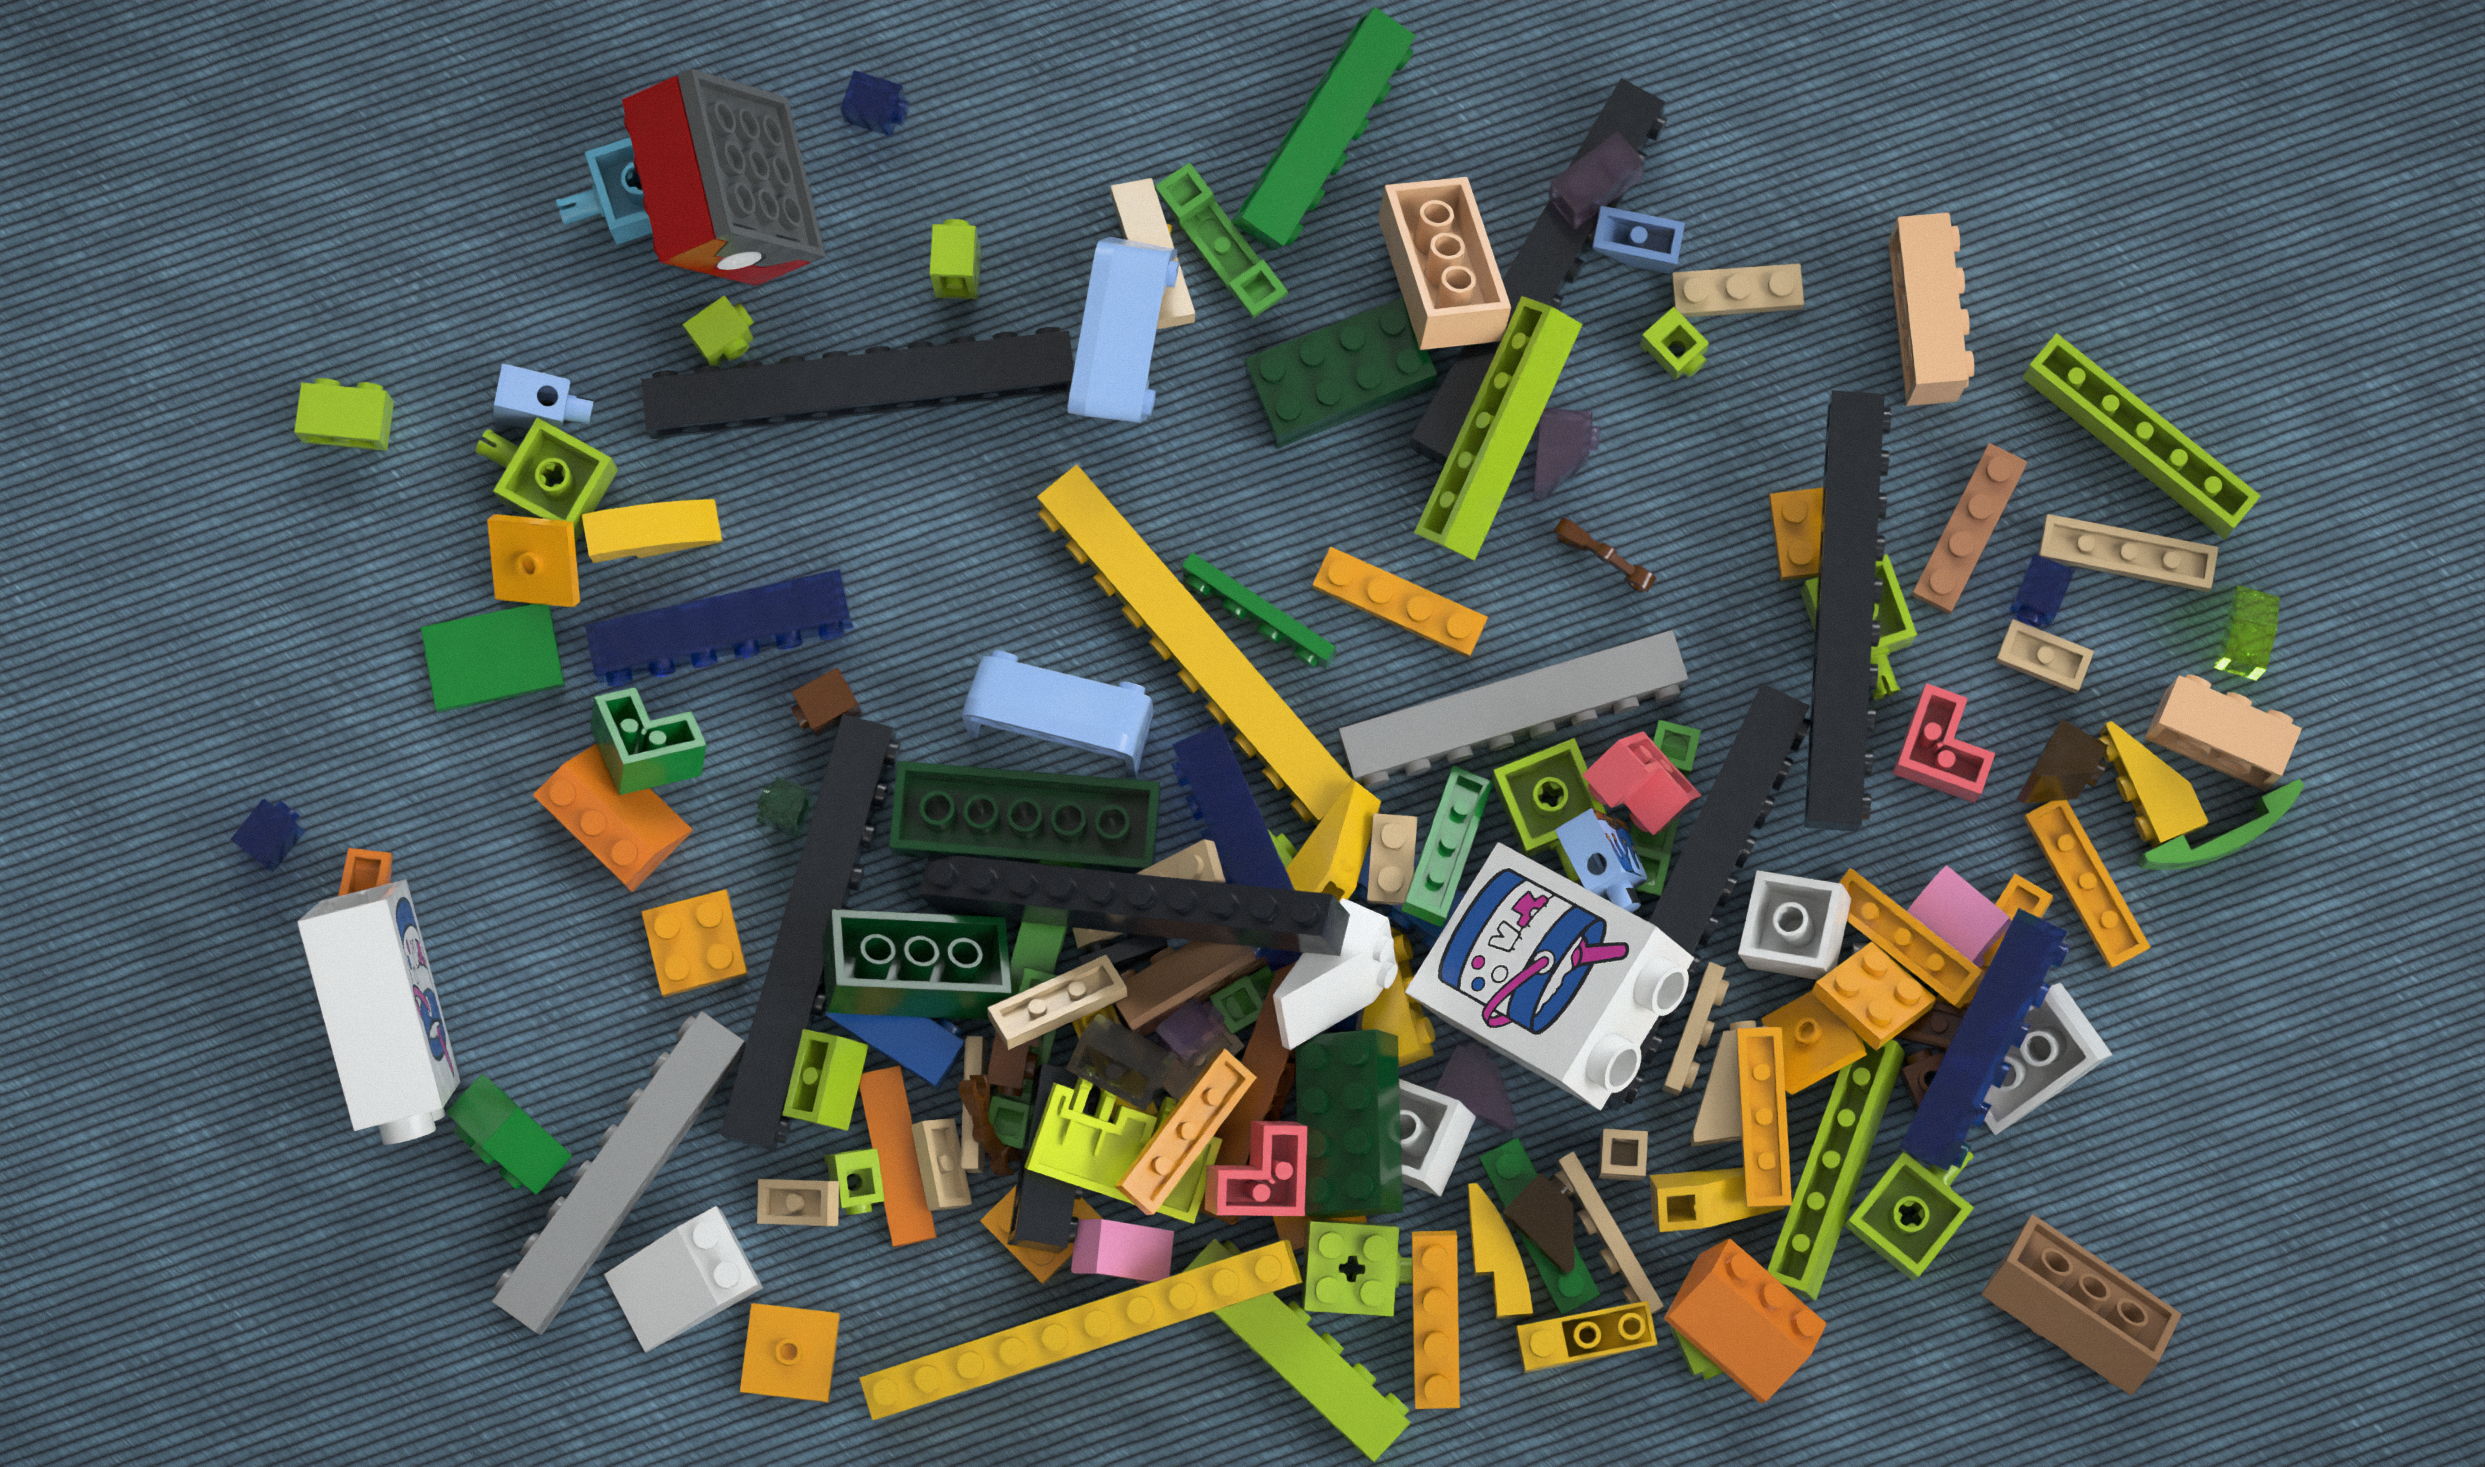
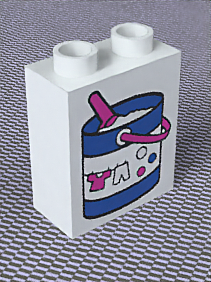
[1405,842,1694,1111]
[297,879,461,1145]

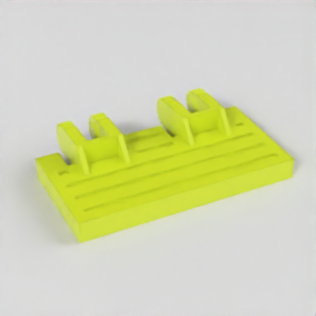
[1025,1069,1223,1224]

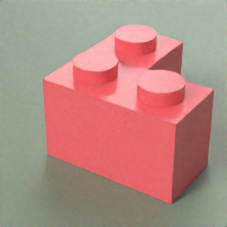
[1892,683,1995,803]
[1582,731,1702,836]
[1205,1121,1307,1216]

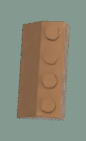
[1113,940,1284,1042]
[1981,1214,2182,1396]

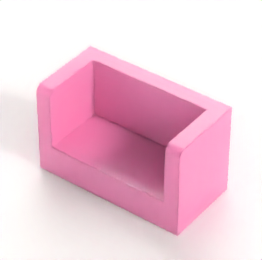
[1071,1219,1174,1284]

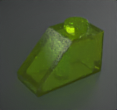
[2215,585,2280,680]

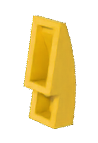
[581,499,723,563]
[1467,1183,1533,1319]

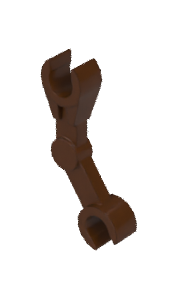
[1553,517,1657,593]
[959,1075,1021,1176]

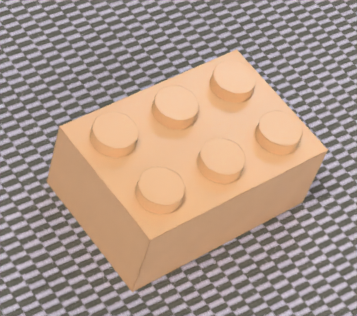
[2144,674,2302,791]

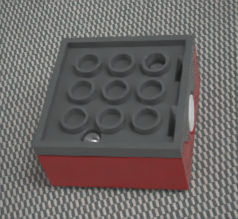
[622,69,826,286]

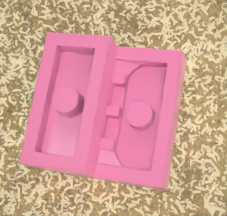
[1907,865,2013,968]

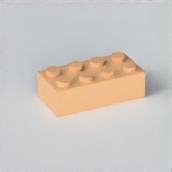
[1378,177,1511,350]
[1888,213,1974,406]

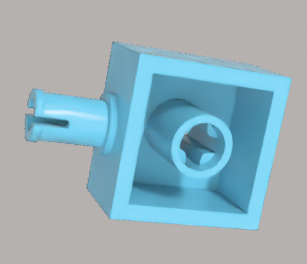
[556,137,653,245]

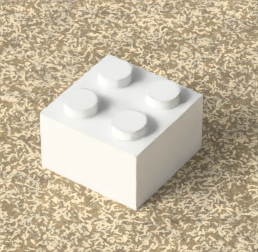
[1738,870,1851,980]

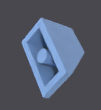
[1592,206,1685,275]

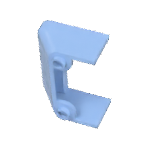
[1068,237,1179,423]
[962,650,1154,778]

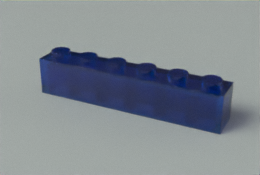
[585,569,854,686]
[1171,724,1304,972]
[1899,908,2071,1174]

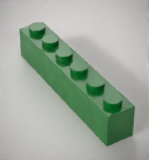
[1231,7,1416,251]

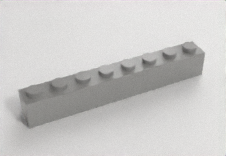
[1339,630,1688,788]
[492,1011,746,1335]

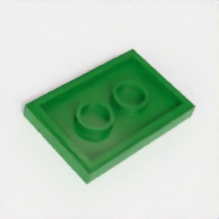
[421,604,566,713]

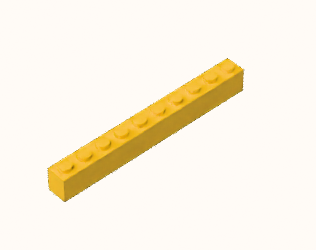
[1037,464,1352,826]
[859,1240,1303,1421]

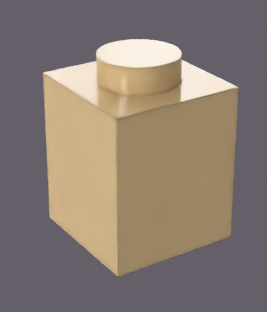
[1598,1129,1648,1181]

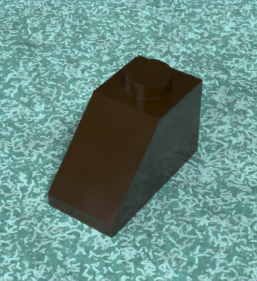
[2017,719,2108,803]
[1502,1173,1574,1277]

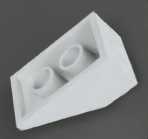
[1273,898,1398,1050]
[1947,983,2112,1135]
[1399,1079,1476,1197]
[604,1206,763,1352]

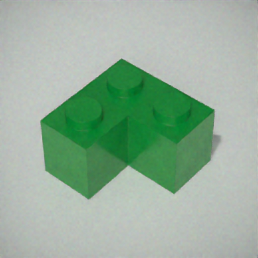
[590,687,706,795]
[446,1073,572,1195]

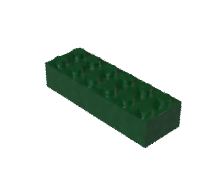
[889,761,1161,874]

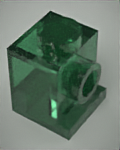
[756,777,814,838]

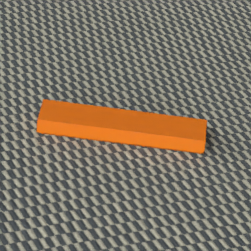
[859,1065,937,1248]

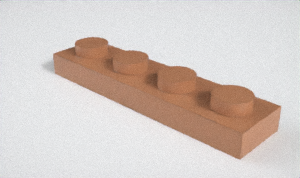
[1911,443,2028,615]

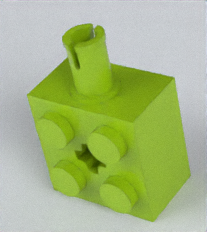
[475,417,618,543]
[1800,554,1917,700]
[1491,738,1606,884]
[1844,1139,1974,1281]
[1300,1218,1412,1317]

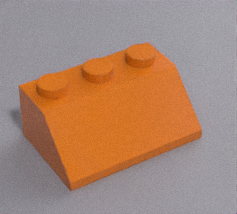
[533,743,693,892]
[1663,1238,1827,1404]

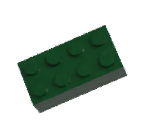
[1245,297,1437,449]
[822,909,1012,1020]
[1295,1029,1403,1219]

